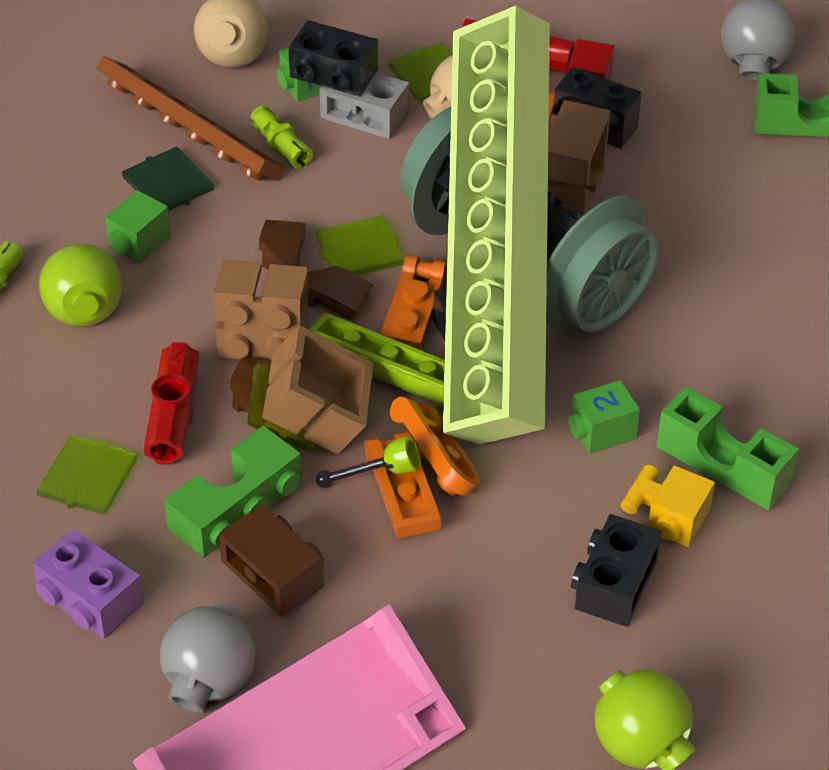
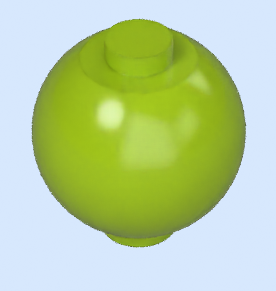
[39,243,123,327]
[594,669,697,770]

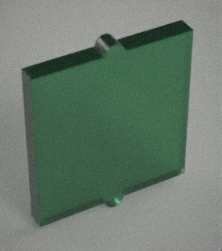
[122,146,214,211]

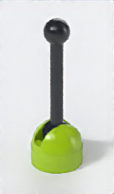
[316,436,421,488]

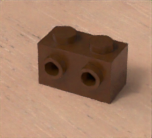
[219,504,324,617]

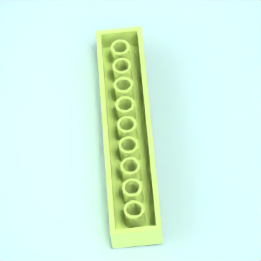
[443,6,550,445]

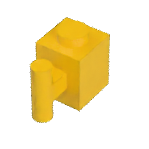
[620,465,715,548]

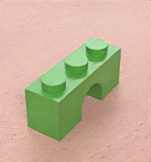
[753,73,829,137]
[656,386,799,511]
[164,425,302,558]

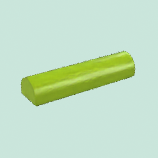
[309,313,445,406]

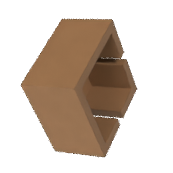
[548,100,611,215]
[214,260,309,361]
[262,325,374,455]

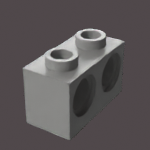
[320,73,409,139]

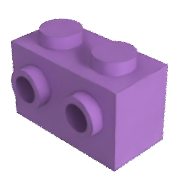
[33,529,144,639]

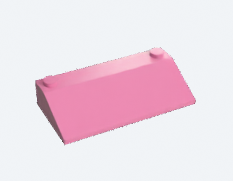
[132,604,466,770]

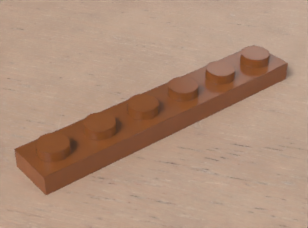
[96,56,286,181]

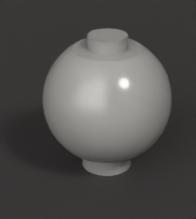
[721,0,796,81]
[160,603,256,713]

